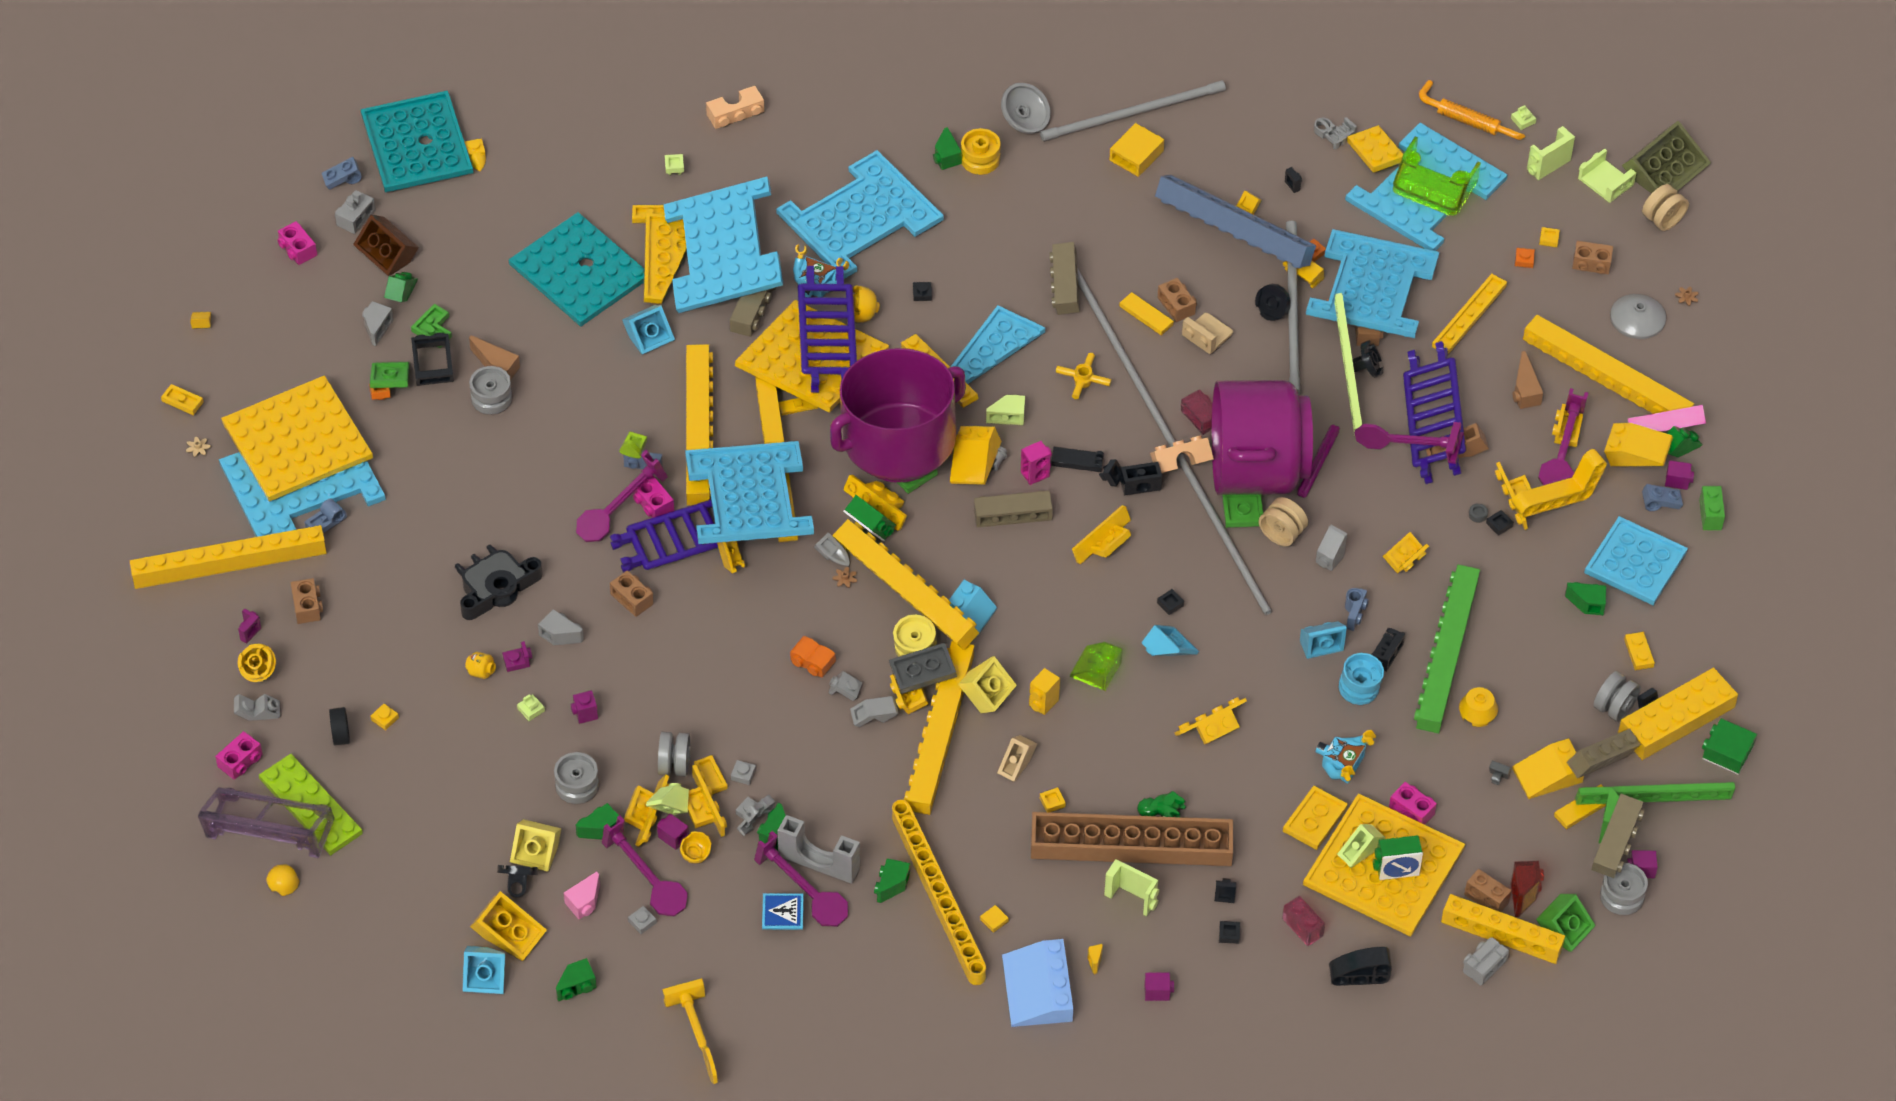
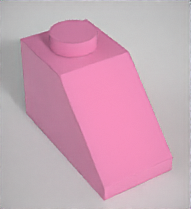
[564,872,600,919]

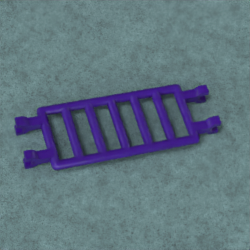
[798,266,857,392]
[1403,341,1466,484]
[610,500,718,573]

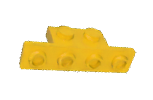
[1495,462,1531,530]
[843,474,907,531]
[1072,505,1131,564]
[1174,697,1247,744]
[688,764,727,837]
[624,774,669,847]

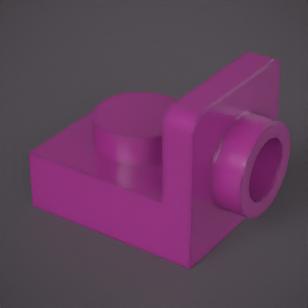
[238,609,261,644]
[502,641,532,672]

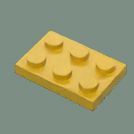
[1347,125,1405,173]
[1283,786,1348,850]

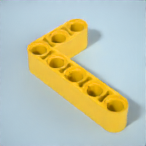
[1511,449,1607,517]

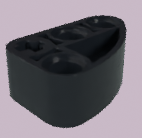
[1329,947,1392,986]

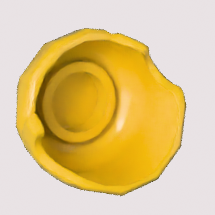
[680,831,712,863]
[266,864,300,896]

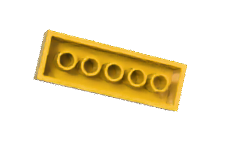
[1618,667,1738,760]

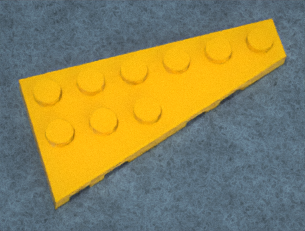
[643,213,687,304]

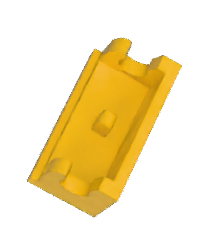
[1282,261,1325,288]
[717,541,745,574]

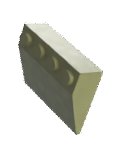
[1622,121,1711,194]

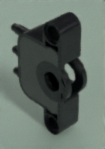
[455,545,542,620]

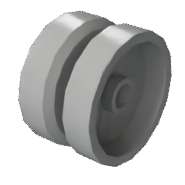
[469,366,512,414]
[1593,671,1641,722]
[658,731,691,777]
[554,752,599,804]
[1600,863,1648,915]

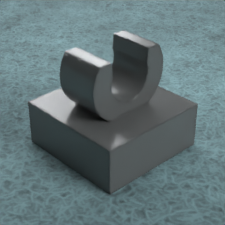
[1489,760,1511,785]

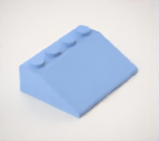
[1002,939,1073,1027]

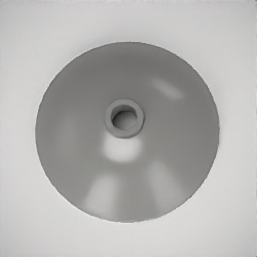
[1001,83,1050,134]
[1610,294,1666,339]

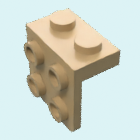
[1182,313,1233,354]

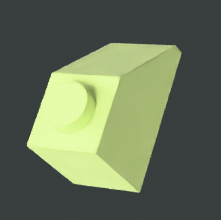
[986,395,1025,425]
[646,783,689,815]
[1337,824,1385,867]

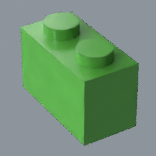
[1699,486,1725,530]

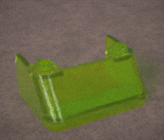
[1393,136,1481,215]

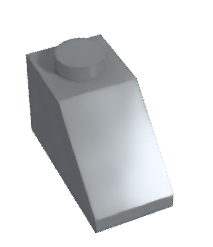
[362,301,393,346]
[1316,525,1347,571]

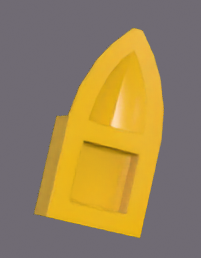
[464,138,486,171]

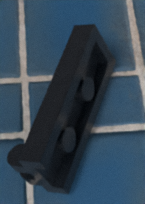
[1051,447,1104,472]

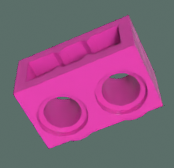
[277,221,317,265]
[1021,441,1052,485]
[633,476,674,518]
[215,731,263,780]
[1389,782,1437,825]

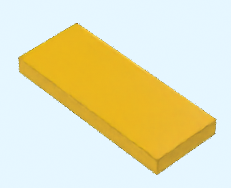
[778,398,818,416]

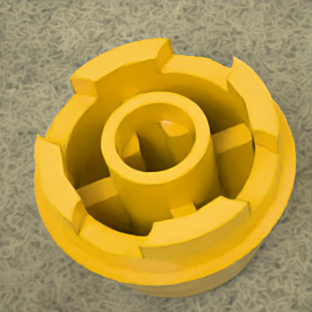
[238,644,276,682]
[1459,687,1498,727]

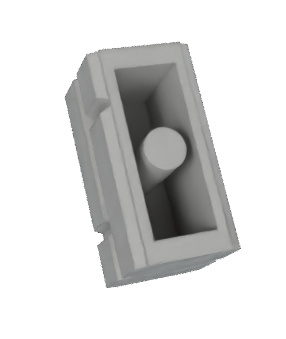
[1463,937,1509,986]

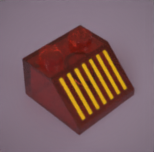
[1510,861,1544,917]

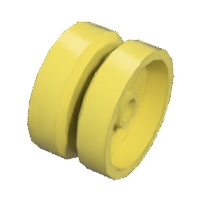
[893,614,937,657]

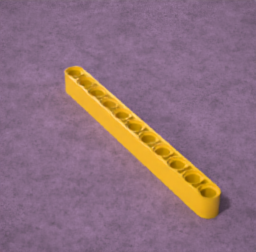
[755,377,798,542]
[892,800,986,985]

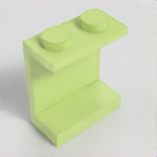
[1578,149,1636,203]
[1104,859,1159,916]

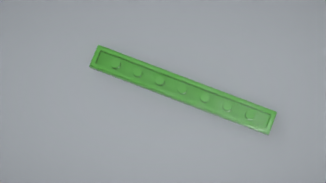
[1575,782,1735,805]

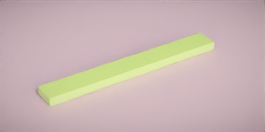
[1334,293,1362,436]

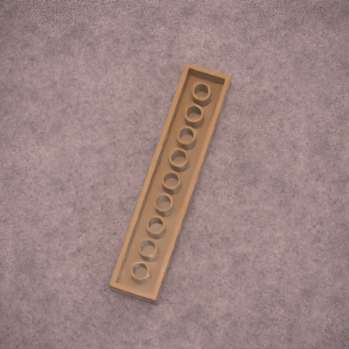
[1031,812,1233,866]

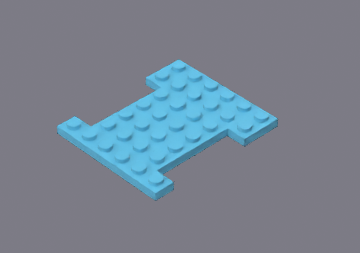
[1345,123,1508,251]
[776,150,944,279]
[664,177,783,313]
[1306,229,1439,338]
[685,441,814,544]
[219,452,386,537]

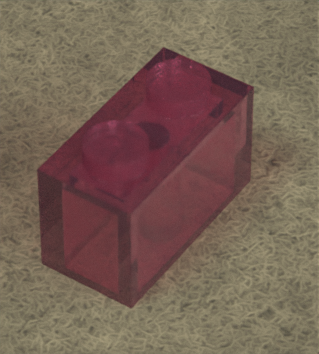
[1181,389,1212,435]
[1282,896,1325,946]

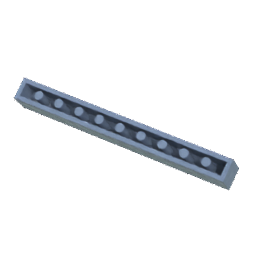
[1155,175,1316,268]

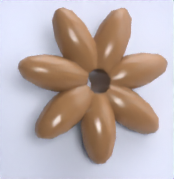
[1675,287,1699,306]
[832,567,857,588]

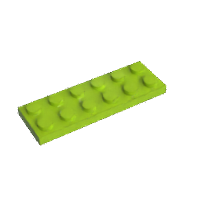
[259,754,363,856]

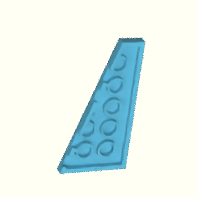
[951,305,1045,384]

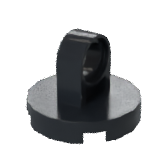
[1255,283,1290,321]
[1352,340,1383,378]
[497,865,538,897]

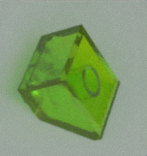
[1070,642,1122,691]

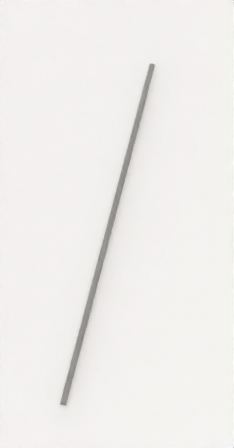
[1077,268,1272,615]

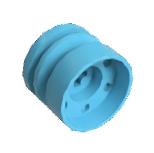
[1338,653,1384,705]

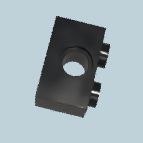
[1120,462,1162,496]

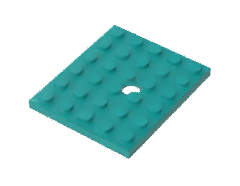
[360,90,473,192]
[509,212,644,327]

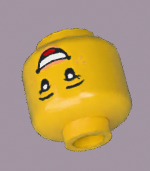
[465,652,496,679]

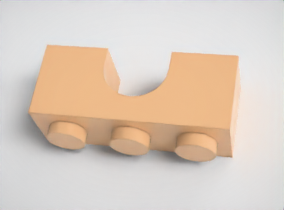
[706,86,764,129]
[1150,435,1214,473]

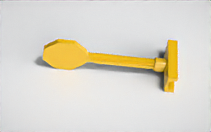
[662,978,718,1084]

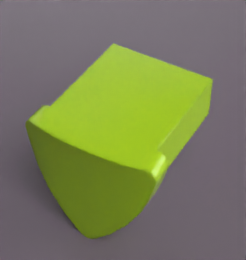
[619,431,647,459]

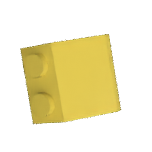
[958,656,1017,713]
[510,819,562,871]

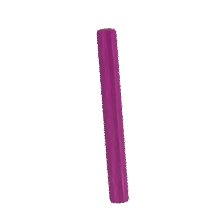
[1297,424,1340,498]

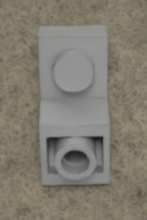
[234,694,280,721]
[850,696,899,727]

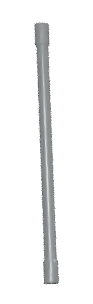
[1040,80,1226,141]
[1286,221,1300,395]

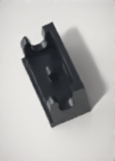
[1371,628,1405,672]

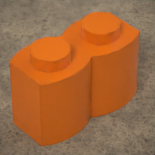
[790,636,836,677]

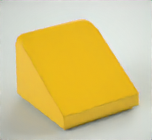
[190,312,211,329]
[1087,944,1103,974]

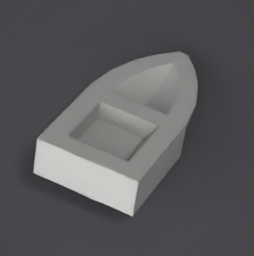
[814,532,850,566]

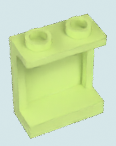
[1527,126,1575,180]

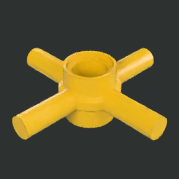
[1056,353,1111,399]

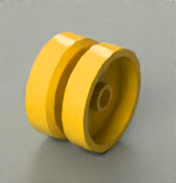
[961,128,1001,175]

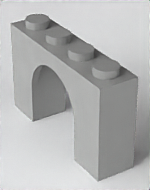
[778,815,860,884]

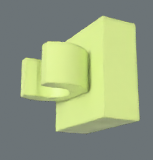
[1511,105,1536,130]
[665,154,684,175]
[517,694,545,721]

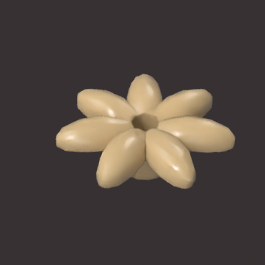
[186,437,211,457]

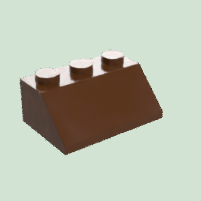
[353,215,419,276]

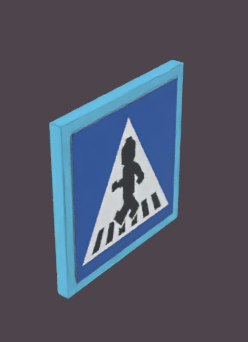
[762,893,804,930]

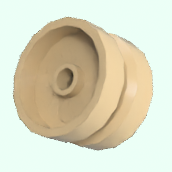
[1642,184,1689,231]
[1258,497,1308,546]

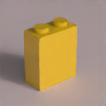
[1109,123,1164,177]

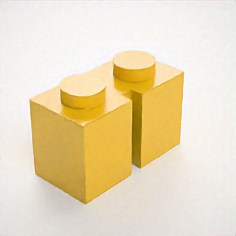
[1029,668,1060,715]

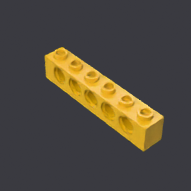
[1441,894,1565,964]

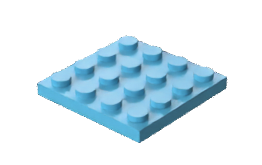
[1584,516,1688,605]

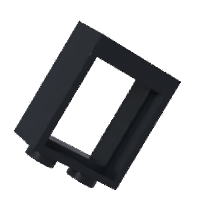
[411,333,454,386]

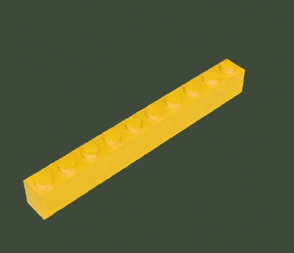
[1523,315,1694,414]
[686,344,713,505]
[832,519,979,650]
[130,525,326,589]
[904,641,974,815]

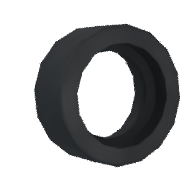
[329,707,350,746]

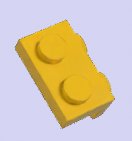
[1552,403,1583,447]
[1383,532,1429,574]
[890,674,929,714]

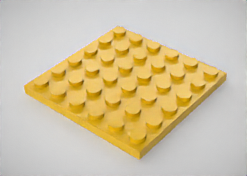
[735,300,889,413]
[221,375,373,502]
[1303,793,1465,937]

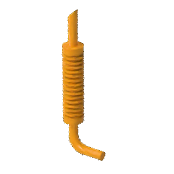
[1419,80,1525,140]

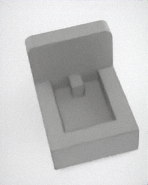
[828,671,862,701]

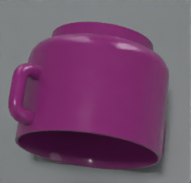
[830,348,966,482]
[1211,380,1313,495]

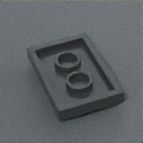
[889,643,957,694]

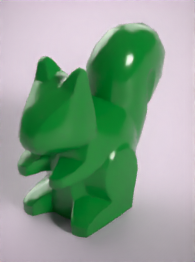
[1137,791,1186,817]

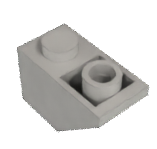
[538,609,584,645]

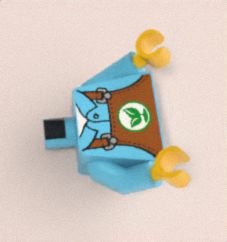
[793,244,849,297]
[1315,730,1376,784]

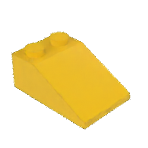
[1604,423,1673,466]
[950,426,1002,485]
[1512,738,1584,799]
[470,891,547,961]

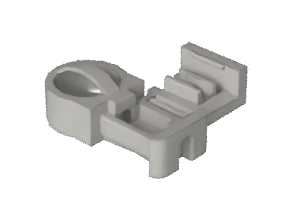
[1314,117,1357,149]
[737,795,776,836]

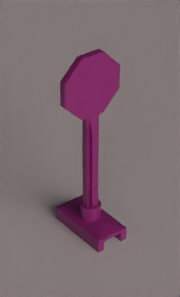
[1538,388,1588,486]
[1354,422,1464,464]
[576,450,668,542]
[602,815,688,917]
[754,831,848,927]

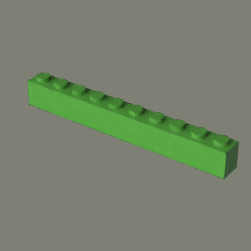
[1414,564,1480,734]

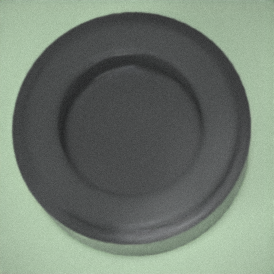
[1469,504,1488,523]

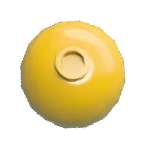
[853,285,880,323]

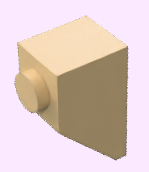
[997,735,1037,782]

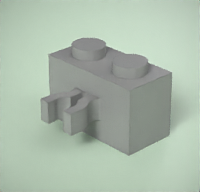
[335,190,375,234]

